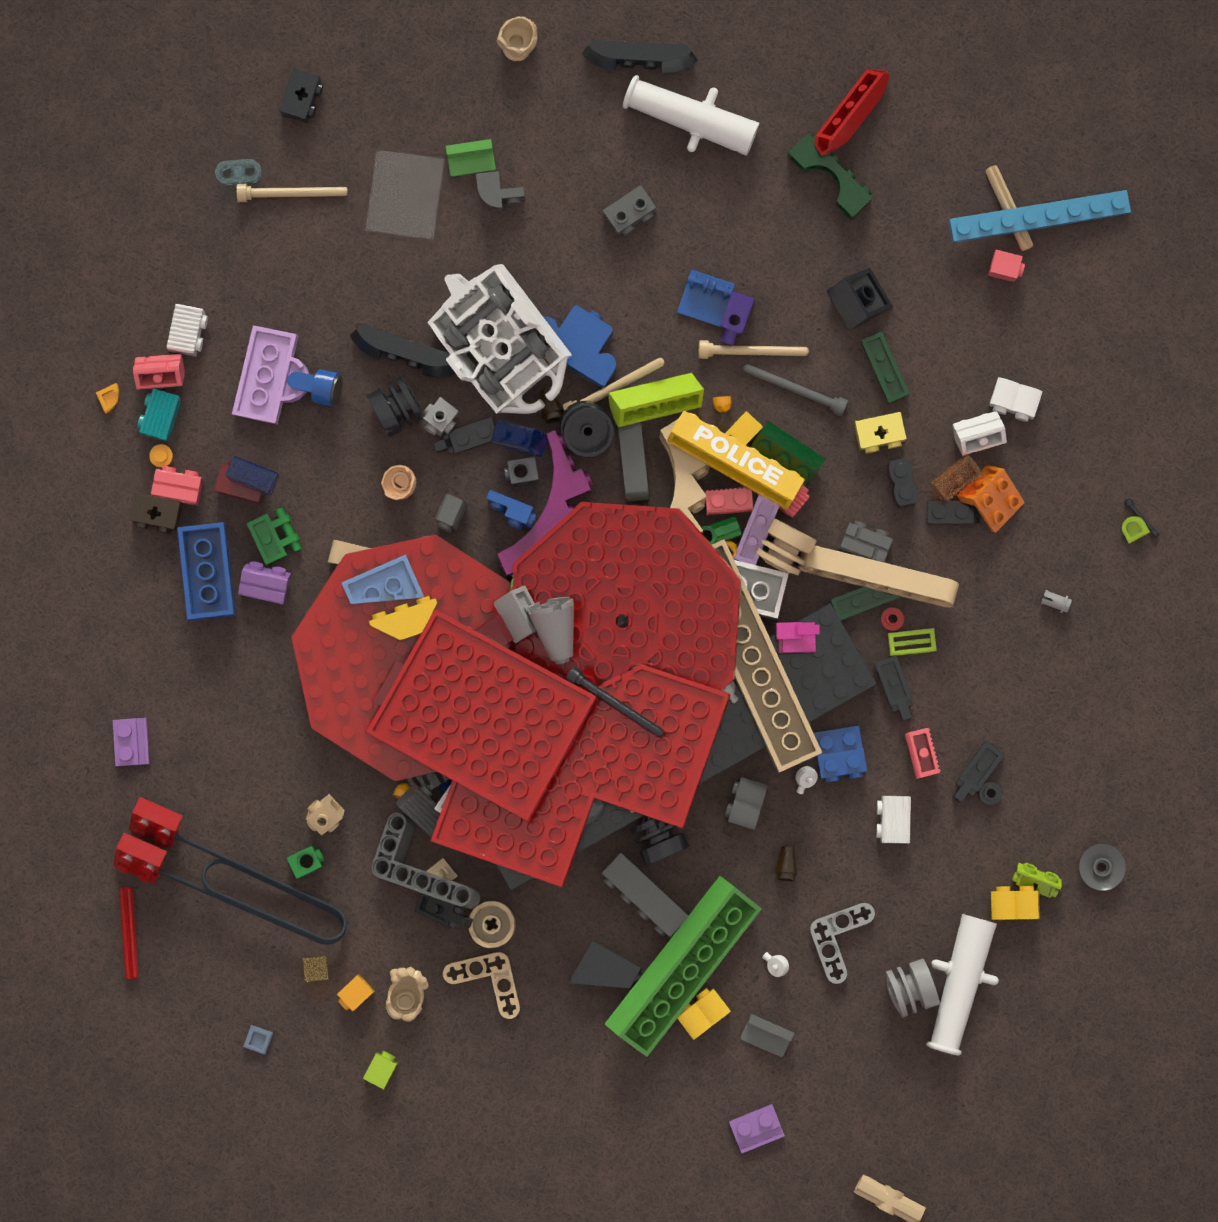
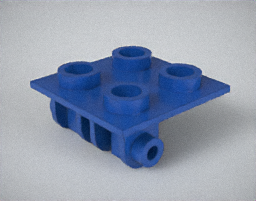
[677,270,735,327]

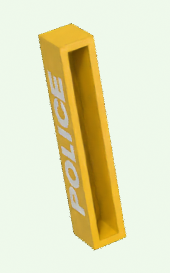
[667,411,805,510]

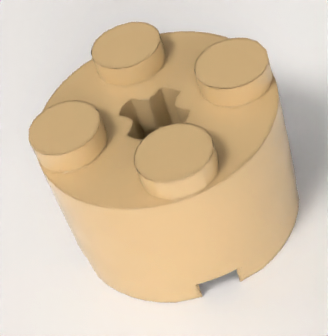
[469,901,516,948]

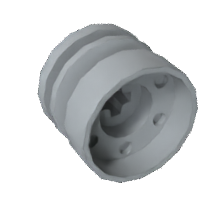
[885,958,940,1018]

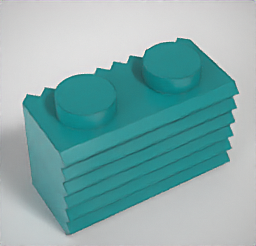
[137,388,182,442]

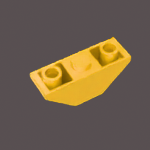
[369,596,437,640]

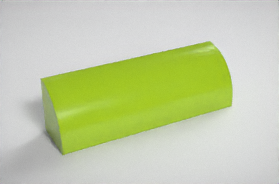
[609,373,704,427]

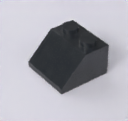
[826,268,893,330]

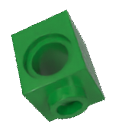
[287,846,325,879]

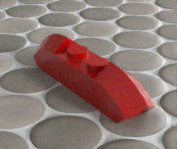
[814,69,890,156]

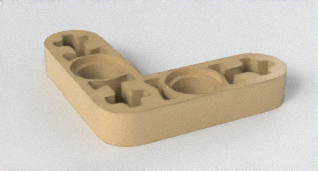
[443,952,520,1019]

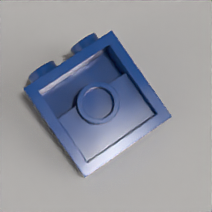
[486,490,536,530]
[813,726,867,782]

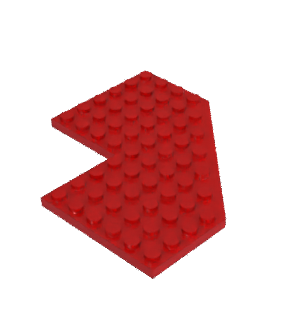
[431,664,731,888]

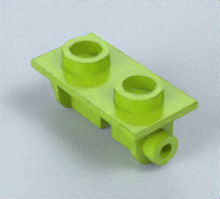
[1012,862,1062,898]

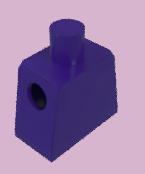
[720,291,755,345]

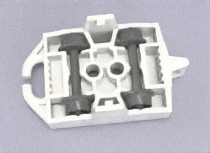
[428,264,572,414]

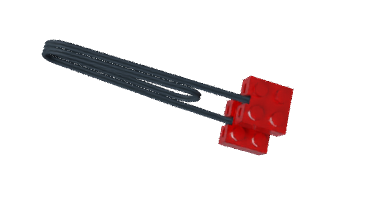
[113,797,347,945]

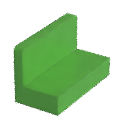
[446,139,495,177]

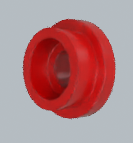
[881,608,904,631]

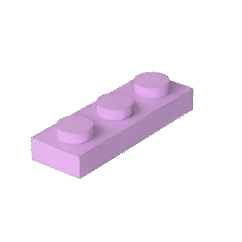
[734,495,779,565]

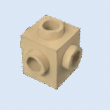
[306,794,345,836]

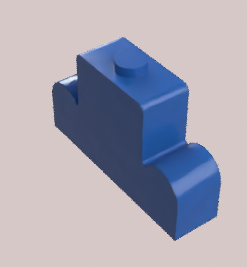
[544,305,616,388]

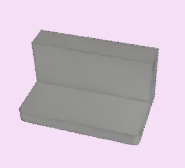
[494,586,537,643]

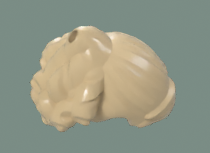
[386,967,429,1022]

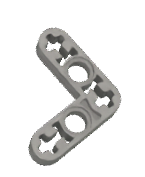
[810,903,875,984]

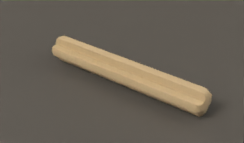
[986,165,1033,251]

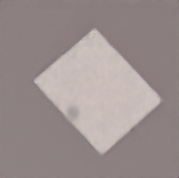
[365,150,445,240]

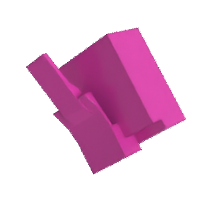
[776,622,820,654]

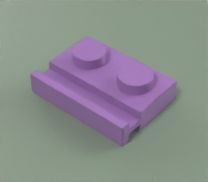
[113,718,150,766]
[729,1104,785,1153]

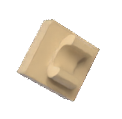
[426,858,457,880]

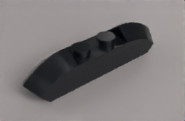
[582,39,698,73]
[350,325,456,377]

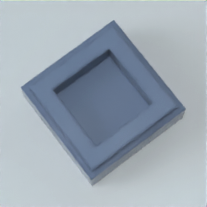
[243,1025,274,1055]

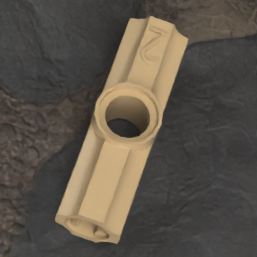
[854,1174,926,1222]

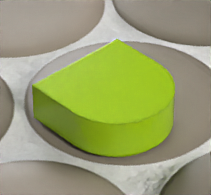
[1122,516,1150,544]

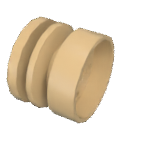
[755,518,817,576]

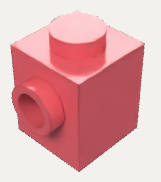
[988,250,1025,282]

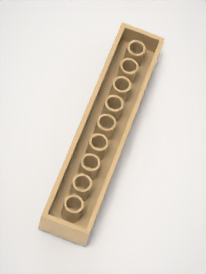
[712,539,822,773]

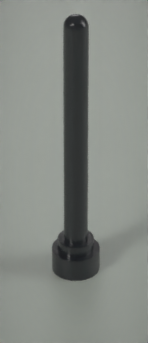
[565,666,664,737]

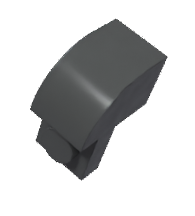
[476,171,525,212]

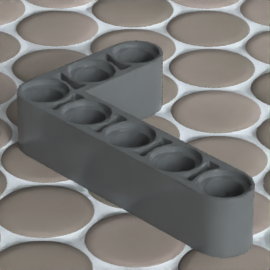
[372,813,480,909]

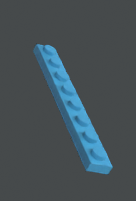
[948,190,1131,243]

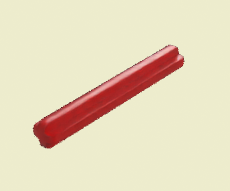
[119,887,139,979]

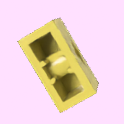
[854,412,906,454]

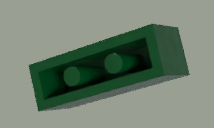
[750,421,826,487]

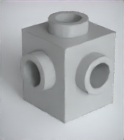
[422,397,459,437]

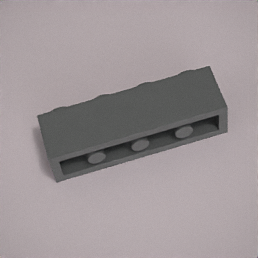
[602,853,688,937]

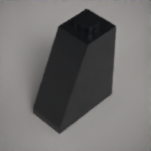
[569,940,643,988]

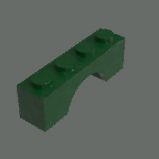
[787,134,872,221]

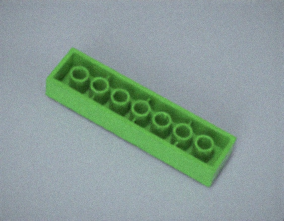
[605,876,762,1057]

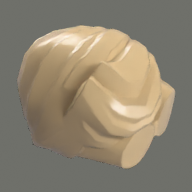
[497,16,537,61]

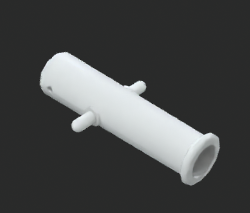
[623,75,760,156]
[926,914,999,1056]

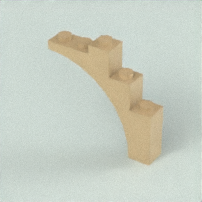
[659,419,710,533]

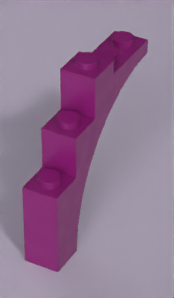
[498,430,593,578]

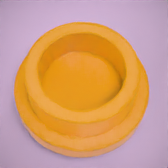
[149,444,173,468]

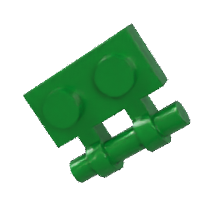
[246,507,302,565]

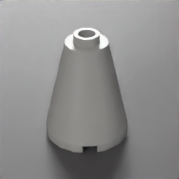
[527,597,574,664]

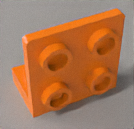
[957,465,1024,532]

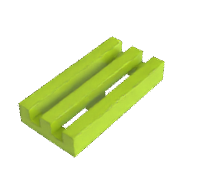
[888,628,937,656]

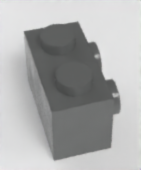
[603,185,656,237]

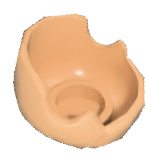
[381,465,417,500]

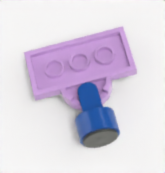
[232,325,343,425]

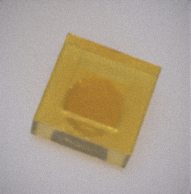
[303,956,329,982]

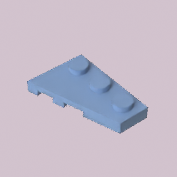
[341,555,424,604]

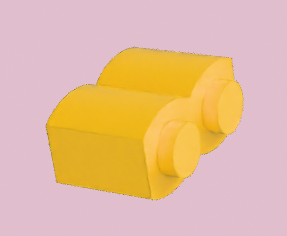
[991,886,1040,920]
[677,988,731,1040]

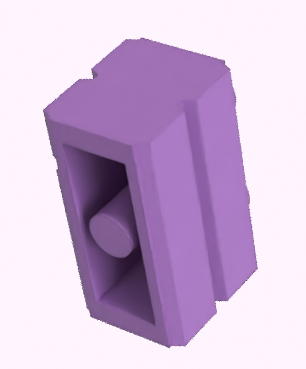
[238,562,291,604]

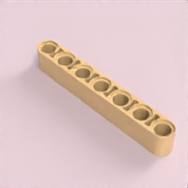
[798,546,959,608]

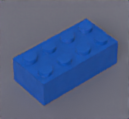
[177,522,237,621]

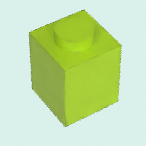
[363,1051,398,1089]

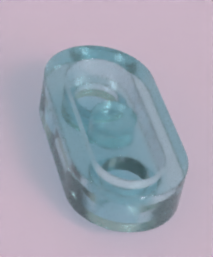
[215,159,262,185]

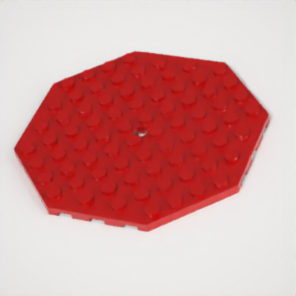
[508,502,741,691]
[291,535,511,781]

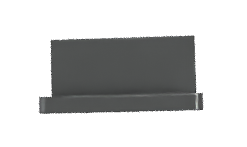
[740,1014,794,1057]

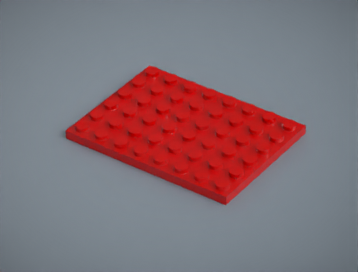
[366,610,597,822]

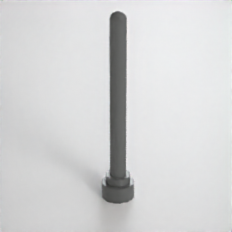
[743,364,849,417]

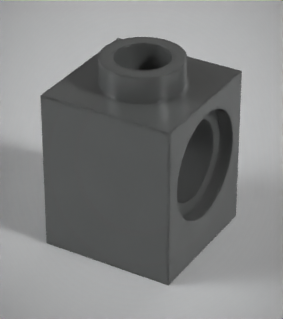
[504,457,539,486]

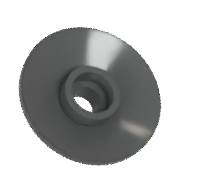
[1079,844,1126,891]

